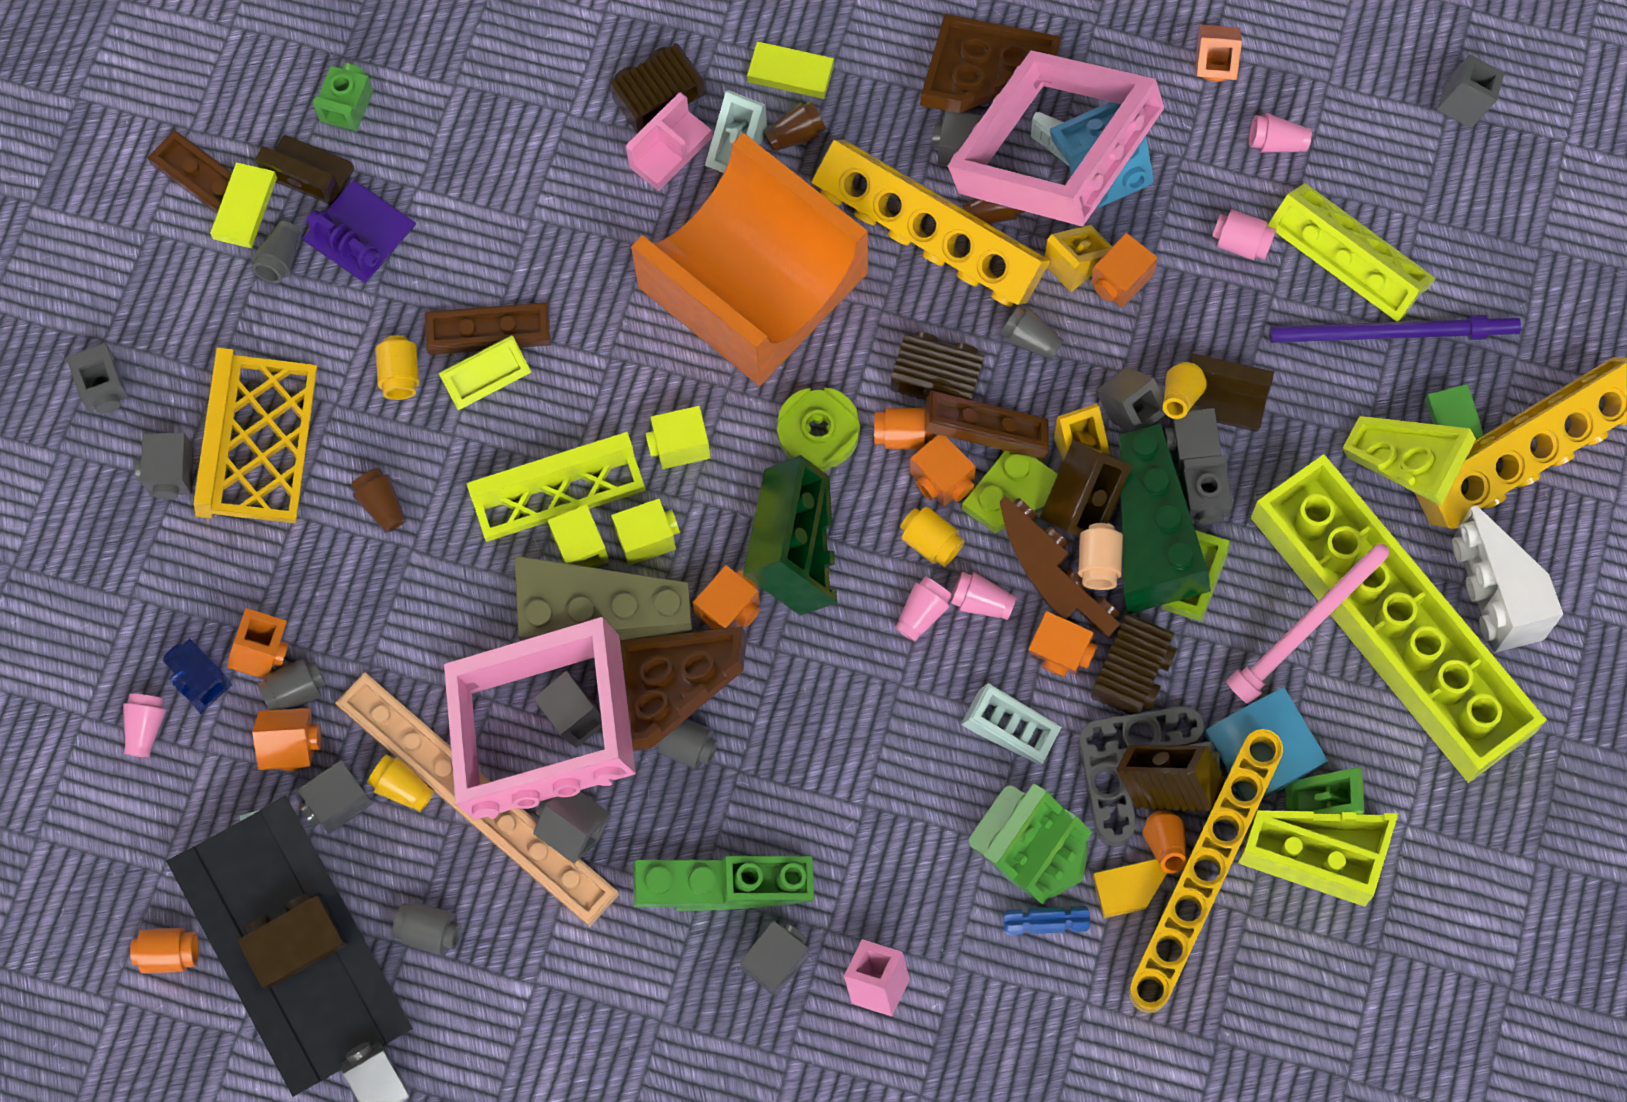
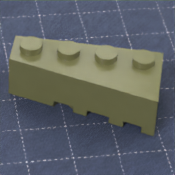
[515,556,693,641]

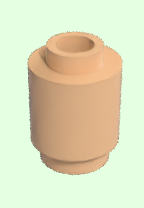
[1078,523,1123,590]

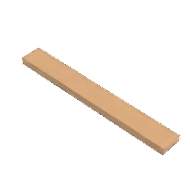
[335,672,619,927]

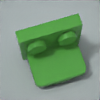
[969,783,1092,904]

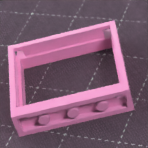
[948,50,1164,227]
[444,617,636,820]

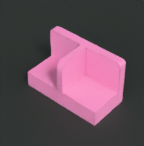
[626,92,713,191]

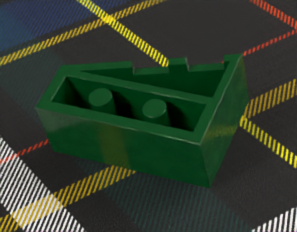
[743,455,838,616]

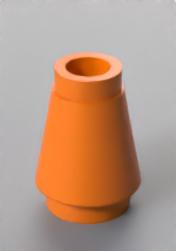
[1142,810,1187,874]

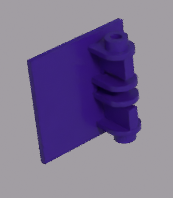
[302,180,416,284]

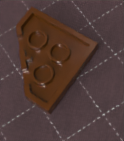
[920,14,1061,113]
[620,626,747,751]

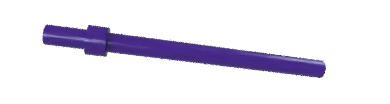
[1269,315,1521,343]

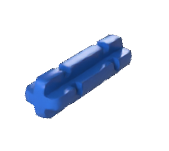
[1003,906,1091,935]

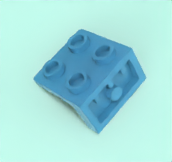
[1049,102,1154,209]

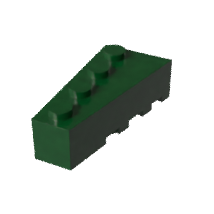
[1119,423,1211,614]

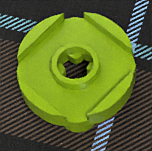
[777,387,860,472]

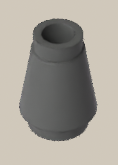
[251,221,300,283]
[1001,306,1064,361]

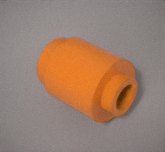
[874,408,934,450]
[130,927,199,974]

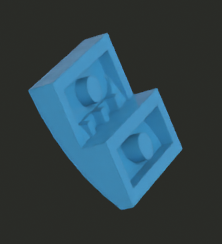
[1203,687,1329,802]

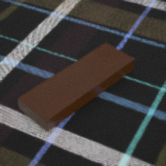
[148,130,232,214]
[425,302,551,355]
[925,390,1049,460]

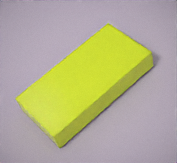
[747,41,834,99]
[210,162,277,249]
[438,335,531,410]

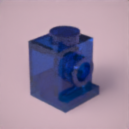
[163,638,232,714]

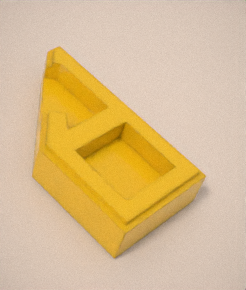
[1092,859,1167,919]

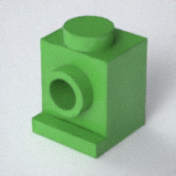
[313,63,373,132]

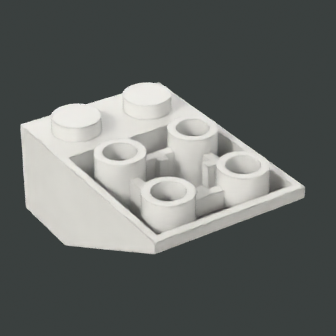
[1452,506,1563,653]

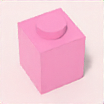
[844,939,910,1016]

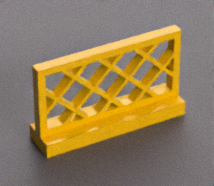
[193,348,317,524]

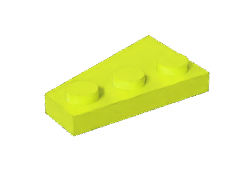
[1342,416,1476,506]

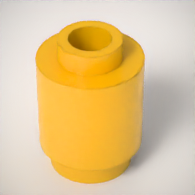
[375,335,419,400]
[900,506,965,567]

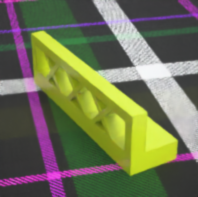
[1267,183,1436,322]
[466,432,646,542]

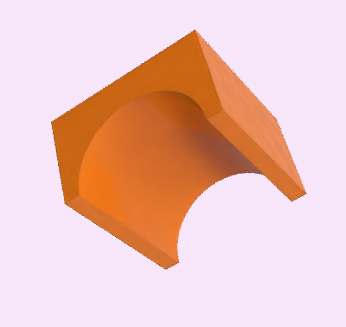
[631,133,868,387]

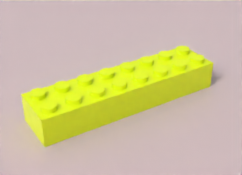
[1251,454,1547,783]

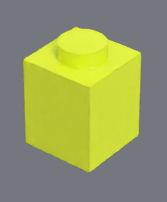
[645,406,711,470]
[611,499,680,566]
[547,504,609,568]

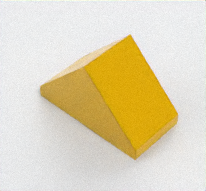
[1045,225,1112,292]
[1053,403,1110,461]

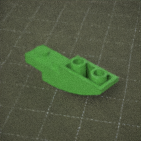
[633,856,814,911]

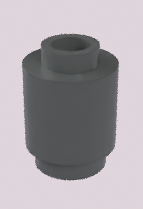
[258,658,326,710]
[654,719,718,770]
[392,902,462,956]

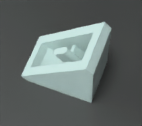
[705,90,767,173]

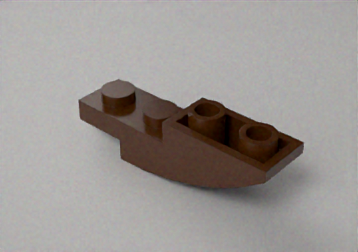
[1000,496,1121,639]

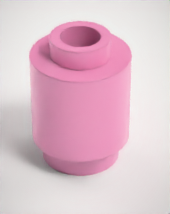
[1212,209,1277,261]

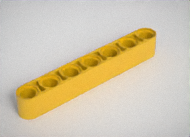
[1129,729,1283,1013]

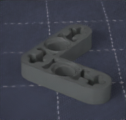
[1079,707,1204,847]

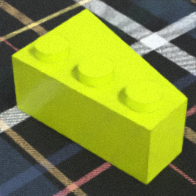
[1238,810,1399,907]

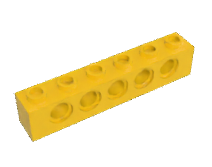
[811,140,1051,307]
[1414,357,1627,529]

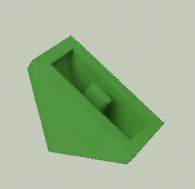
[1285,767,1364,815]

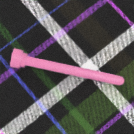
[1226,544,1389,705]

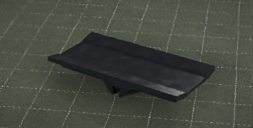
[166,795,413,1097]

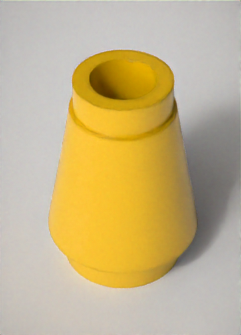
[1163,362,1206,419]
[367,754,435,813]

